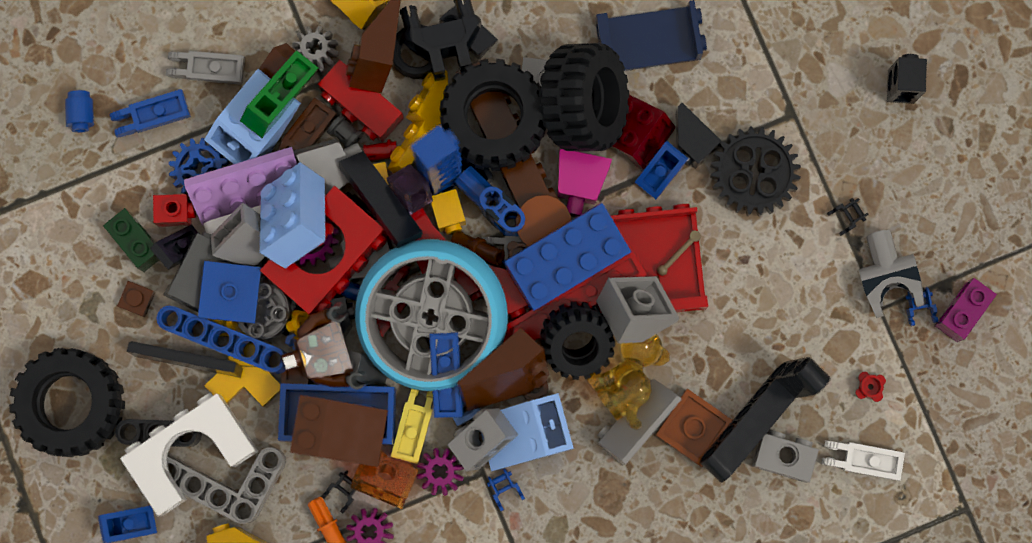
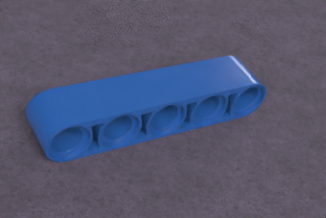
[157,305,287,374]

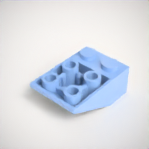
[204,69,301,164]
[481,393,573,472]

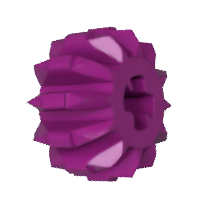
[417,448,464,496]
[346,508,394,543]

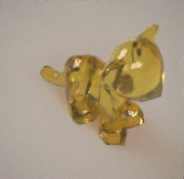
[587,334,670,430]

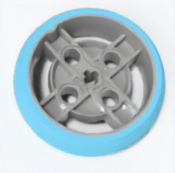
[355,239,508,391]

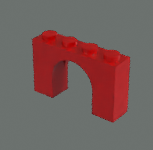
[260,185,388,315]

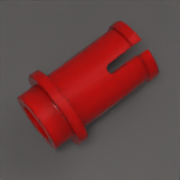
[363,139,398,161]

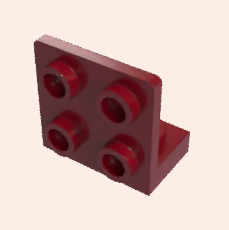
[612,94,676,171]

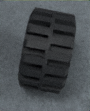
[540,301,615,380]

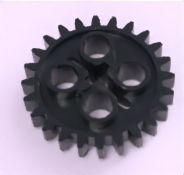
[710,126,801,217]

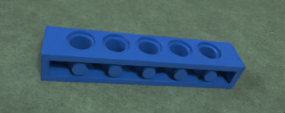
[410,125,463,195]

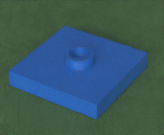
[198,261,261,324]

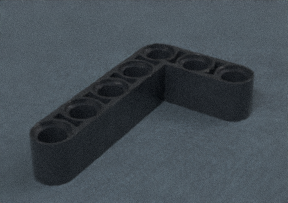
[700,357,831,483]

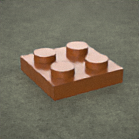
[655,389,732,467]

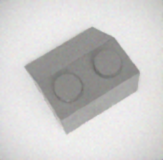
[596,276,679,344]

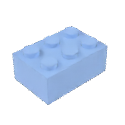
[260,162,325,268]

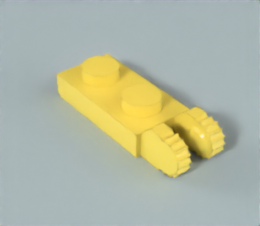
[391,388,433,464]

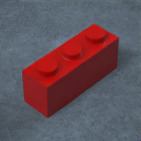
[318,60,404,143]

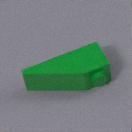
[240,50,318,138]

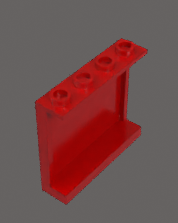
[595,204,708,313]

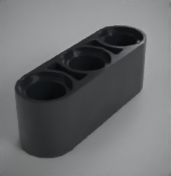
[115,419,202,447]

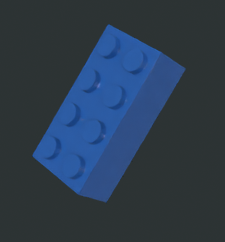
[502,203,631,311]
[278,383,397,445]

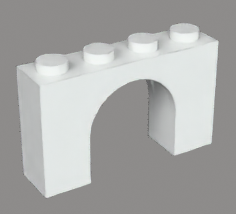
[120,393,259,516]

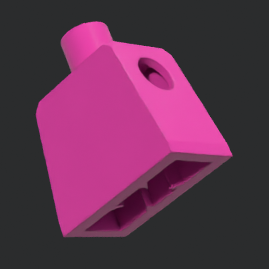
[558,148,612,217]

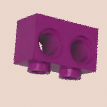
[935,278,997,342]

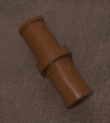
[451,231,505,266]

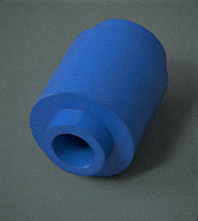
[65,90,94,133]

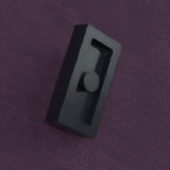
[150,224,200,270]

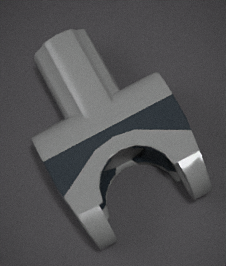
[859,230,924,318]

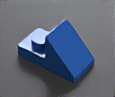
[635,141,688,199]
[98,505,157,543]

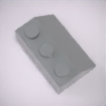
[597,378,682,466]

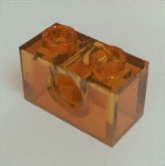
[350,451,419,509]

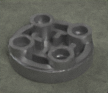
[237,283,292,340]

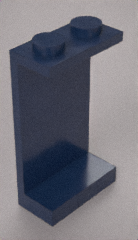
[595,0,707,71]

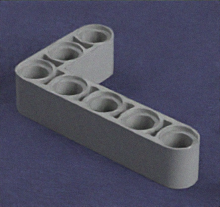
[167,447,286,524]

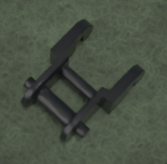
[826,198,869,236]
[321,470,362,514]

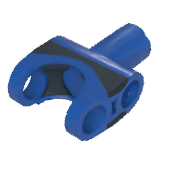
[454,166,525,237]

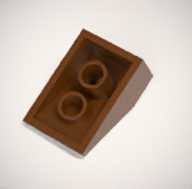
[346,0,401,93]
[457,328,550,411]
[290,395,388,467]

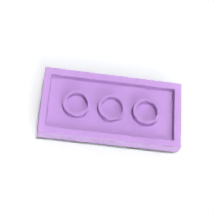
[184,147,298,226]

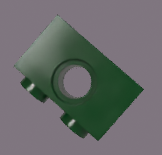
[103,208,159,272]

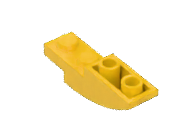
[387,70,448,175]

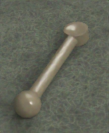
[657,231,701,276]

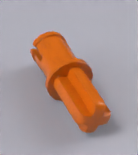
[308,497,347,543]

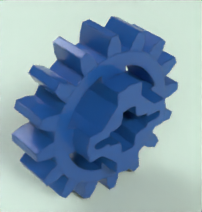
[169,138,230,194]

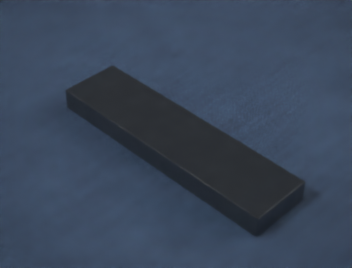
[339,151,422,248]
[126,341,243,378]

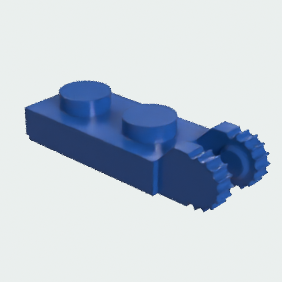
[110,89,191,137]

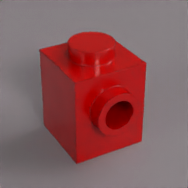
[153,194,196,227]

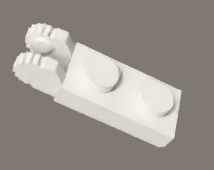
[822,441,905,481]

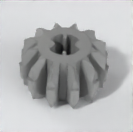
[292,26,339,72]

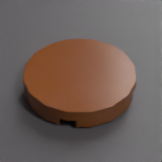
[515,195,571,246]

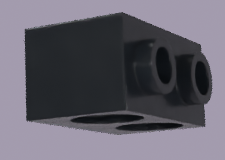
[887,54,927,104]

